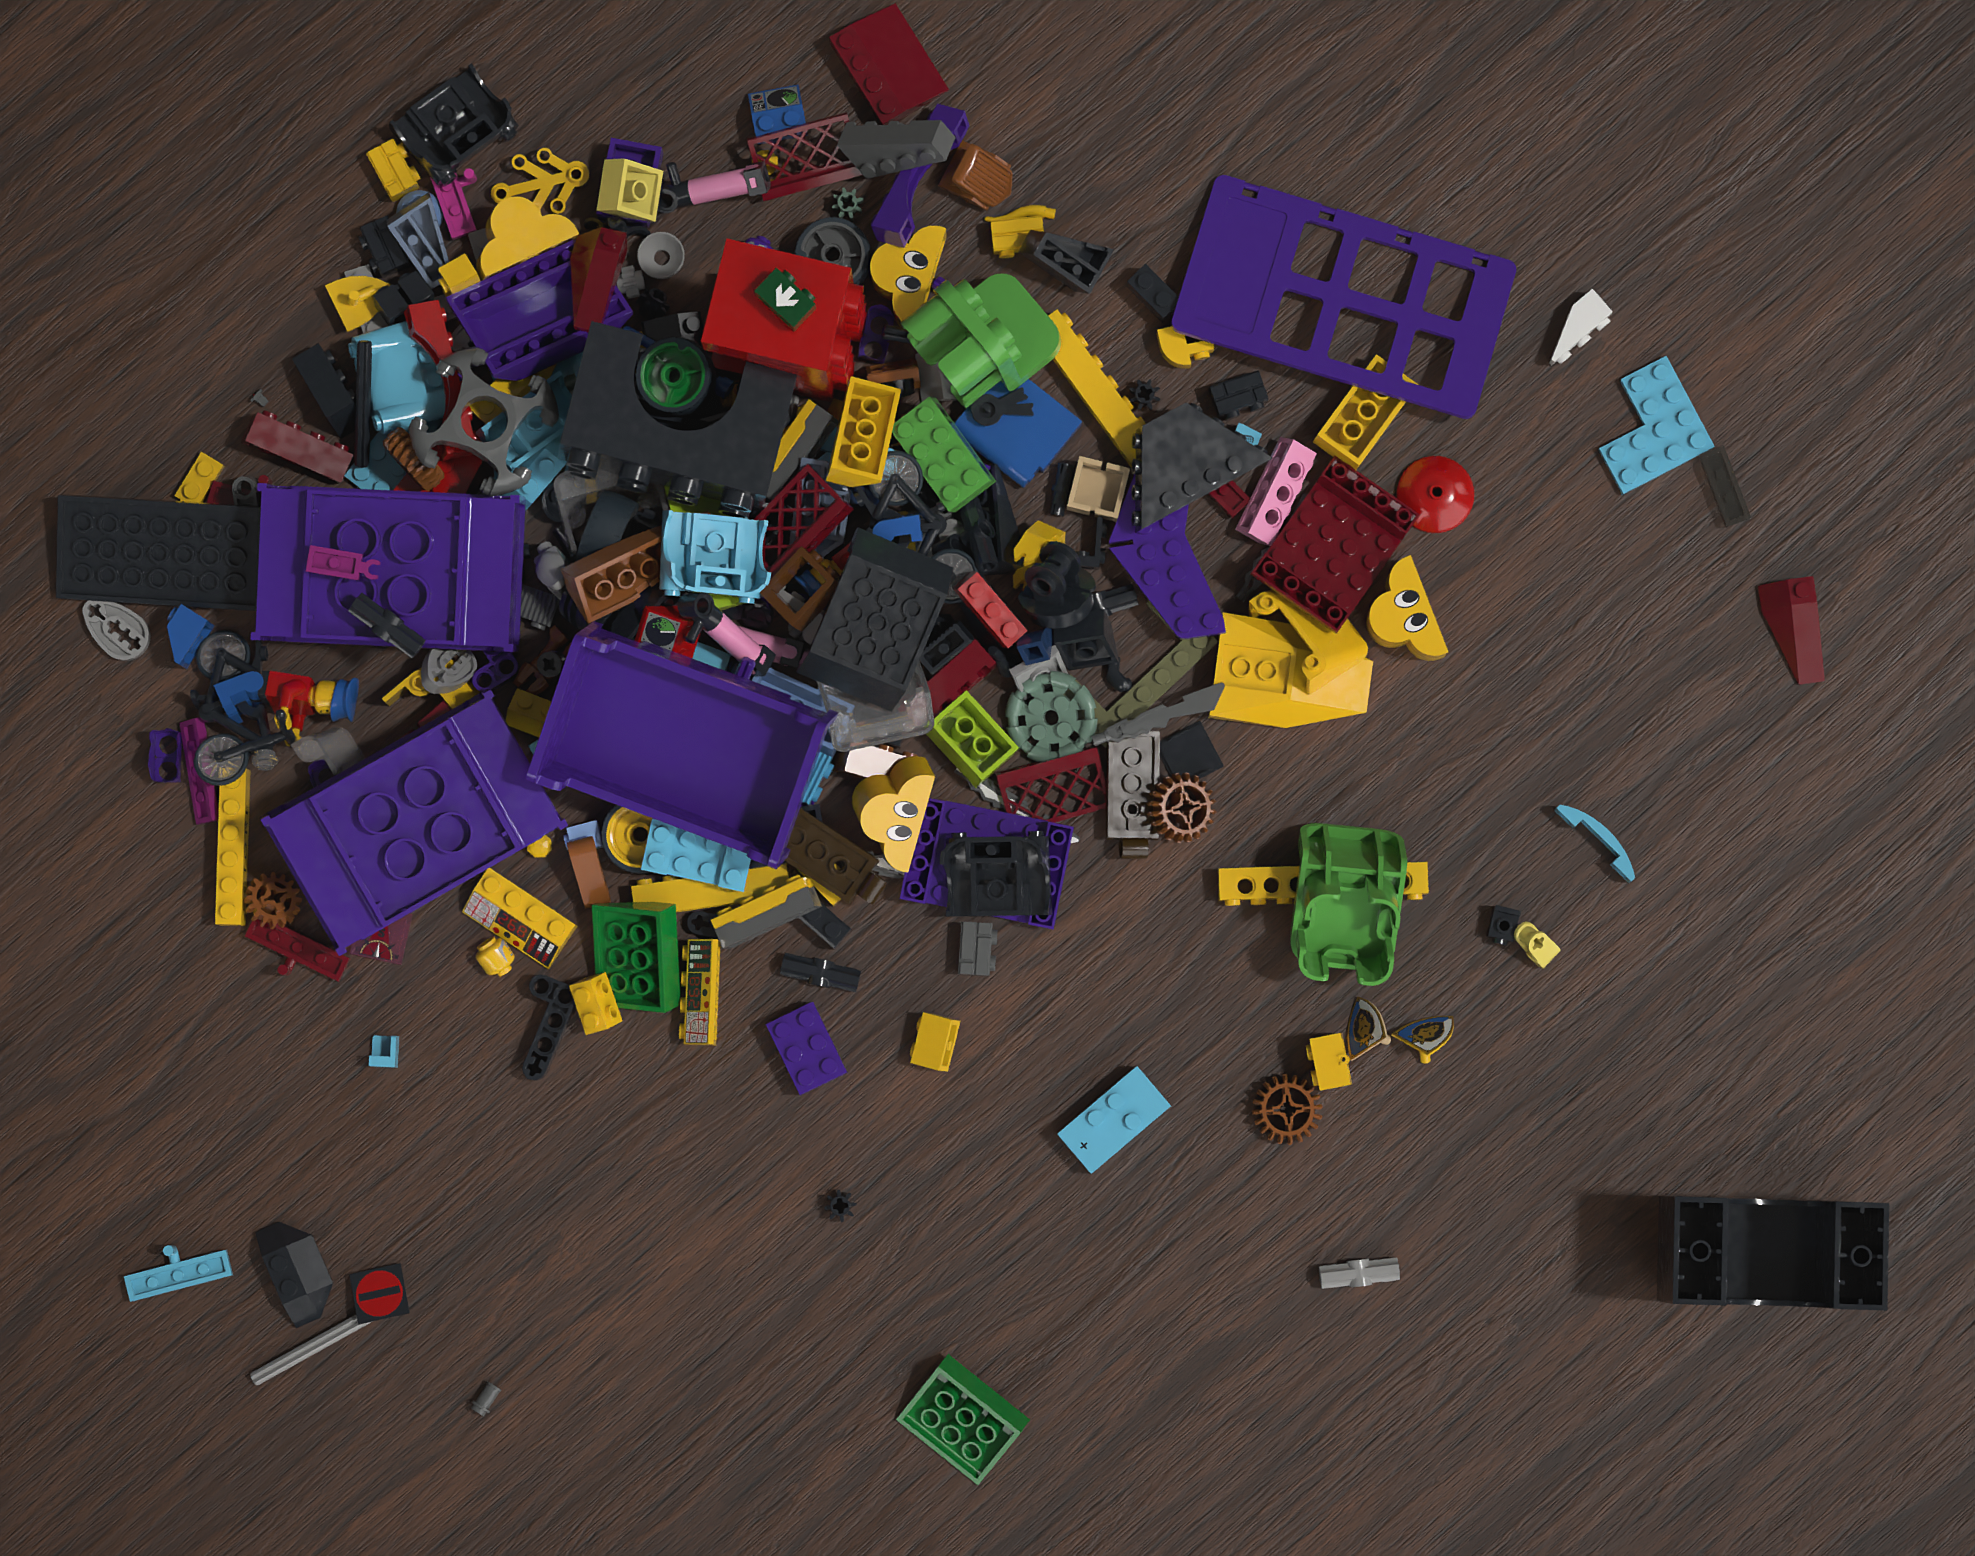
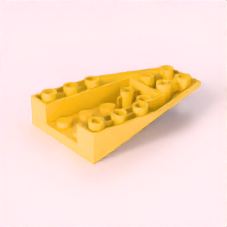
[1208,612,1373,728]

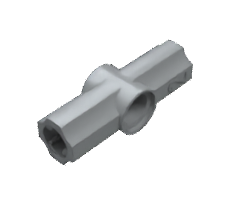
[1319,1257,1400,1289]

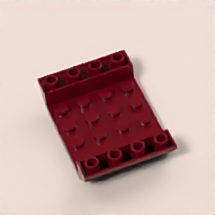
[1251,456,1420,634]

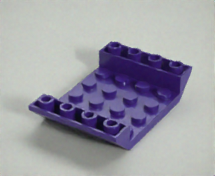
[900,798,1074,930]

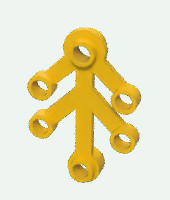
[491,147,589,214]

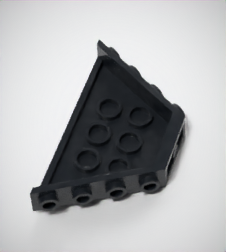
[1131,403,1272,533]

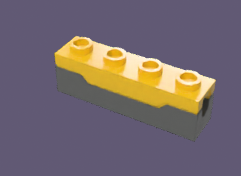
[767,399,839,501]
[711,875,822,949]

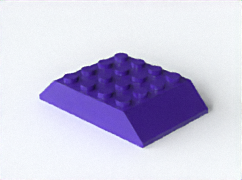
[446,239,633,381]

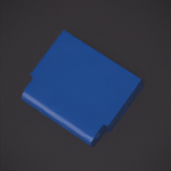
[955,379,1082,488]

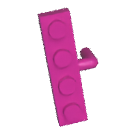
[430,168,477,240]

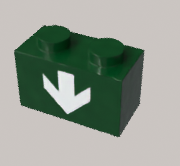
[754,268,816,332]

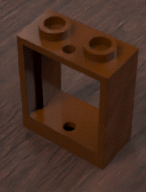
[759,546,840,632]

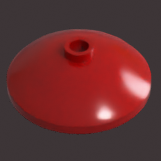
[1396,456,1474,533]

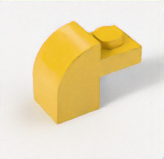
[1156,327,1214,369]

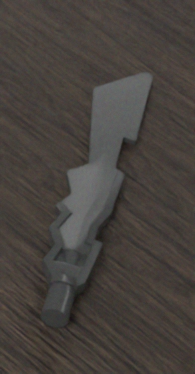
[1091,683,1225,746]

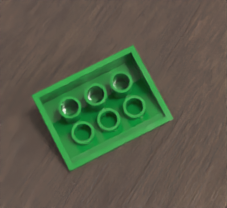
[592,902,680,1013]
[896,1354,1030,1485]

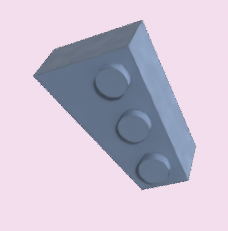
[386,192,449,290]

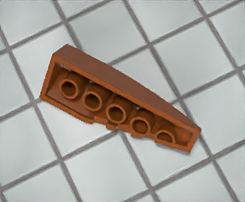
[561,511,711,623]

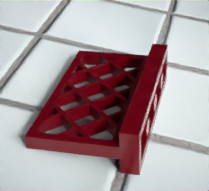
[747,112,862,201]
[754,464,854,578]
[995,745,1106,822]

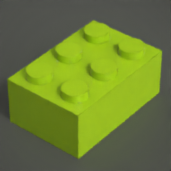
[924,690,1019,788]

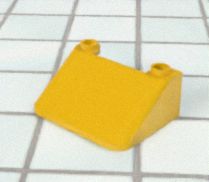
[1249,589,1368,695]

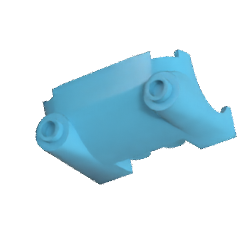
[348,321,445,435]
[659,510,771,604]

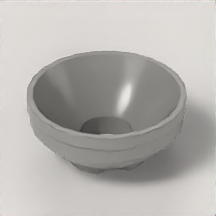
[638,232,685,279]

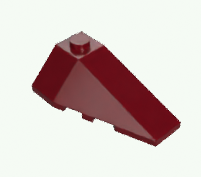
[570,227,627,332]
[1757,576,1825,685]

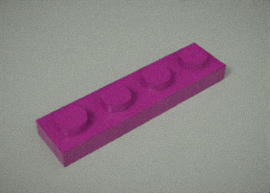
[180,718,219,825]

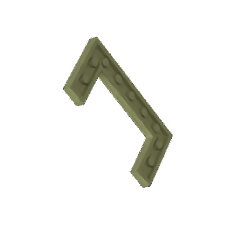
[1064,601,1218,749]

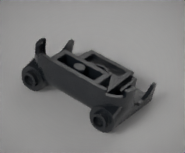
[389,63,519,186]
[940,831,1053,917]

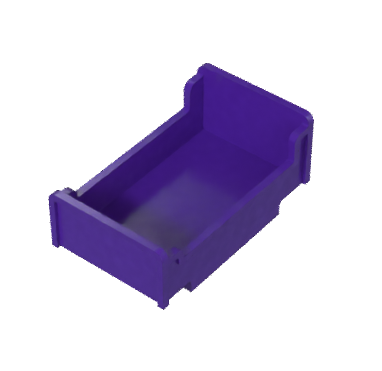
[251,483,526,652]
[526,621,839,869]
[260,689,568,956]

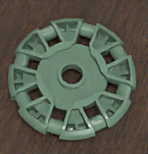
[1005,671,1098,763]

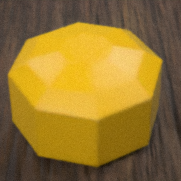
[527,835,552,858]

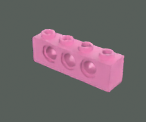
[1235,437,1317,546]

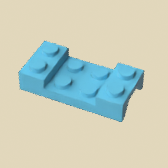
[475,370,572,472]
[641,818,751,892]

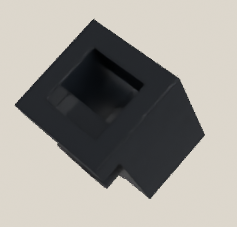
[1486,905,1521,946]

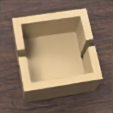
[1067,456,1130,522]

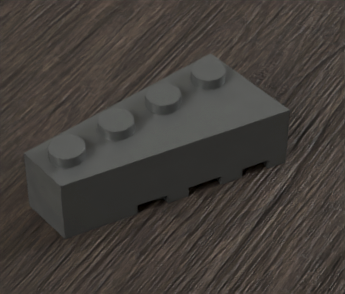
[837,120,955,179]

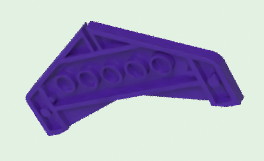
[1109,474,1226,640]

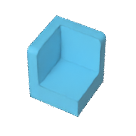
[369,1035,399,1068]

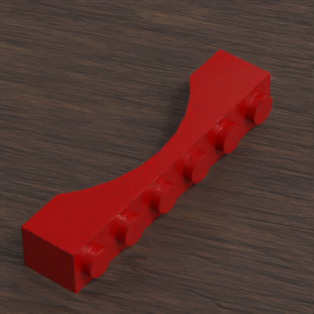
[404,300,479,461]

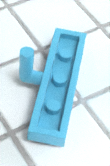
[124,1245,233,1302]

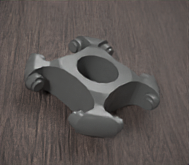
[408,347,559,497]

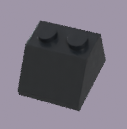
[1054,609,1119,671]

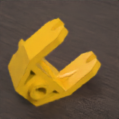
[1013,520,1066,591]

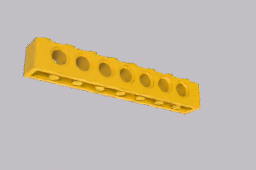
[1218,862,1429,906]

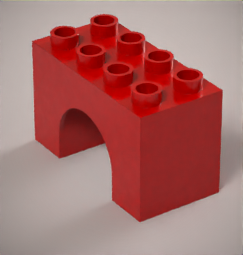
[701,238,868,403]

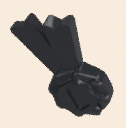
[971,387,1034,427]
[721,599,774,631]

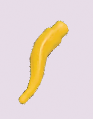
[984,205,1056,222]

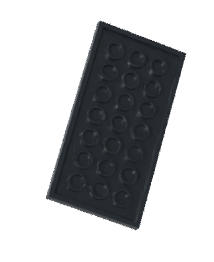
[56,494,261,611]

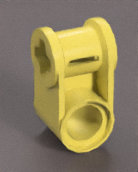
[1514,922,1561,969]

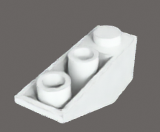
[1549,289,1613,366]

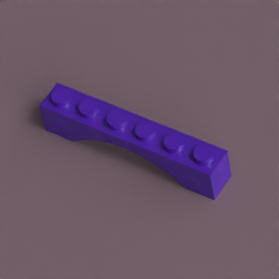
[871,104,970,248]

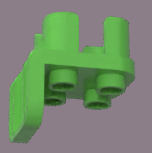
[900,274,1061,409]
[1290,823,1407,986]

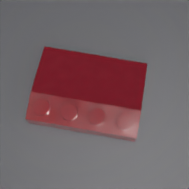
[829,3,949,125]

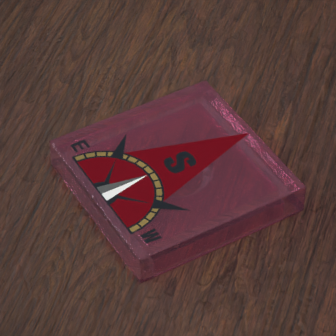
[350,913,413,965]

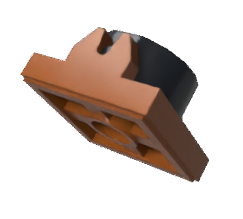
[865,358,921,398]

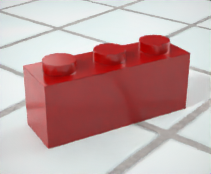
[952,571,1027,648]

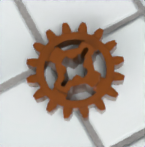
[243,872,302,929]

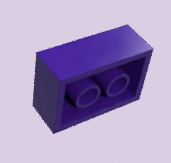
[596,138,664,228]
[766,1002,848,1096]

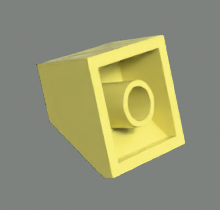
[597,159,663,222]

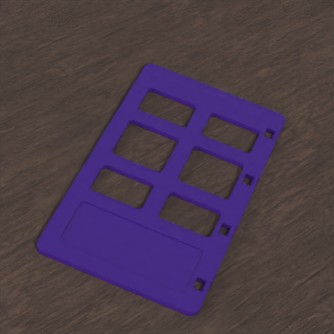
[1171,175,1516,419]

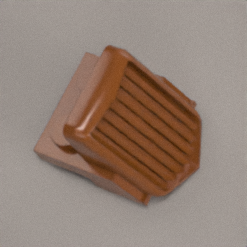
[938,140,1013,211]

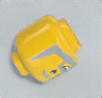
[476,937,515,977]

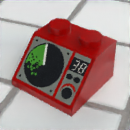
[635,606,700,658]

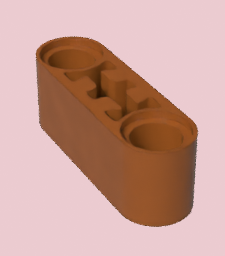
[567,836,611,909]

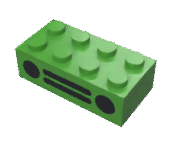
[892,396,996,512]

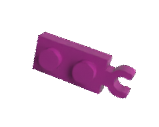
[306,545,381,580]

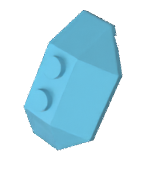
[493,434,567,510]

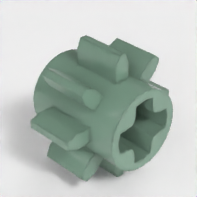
[832,188,864,221]

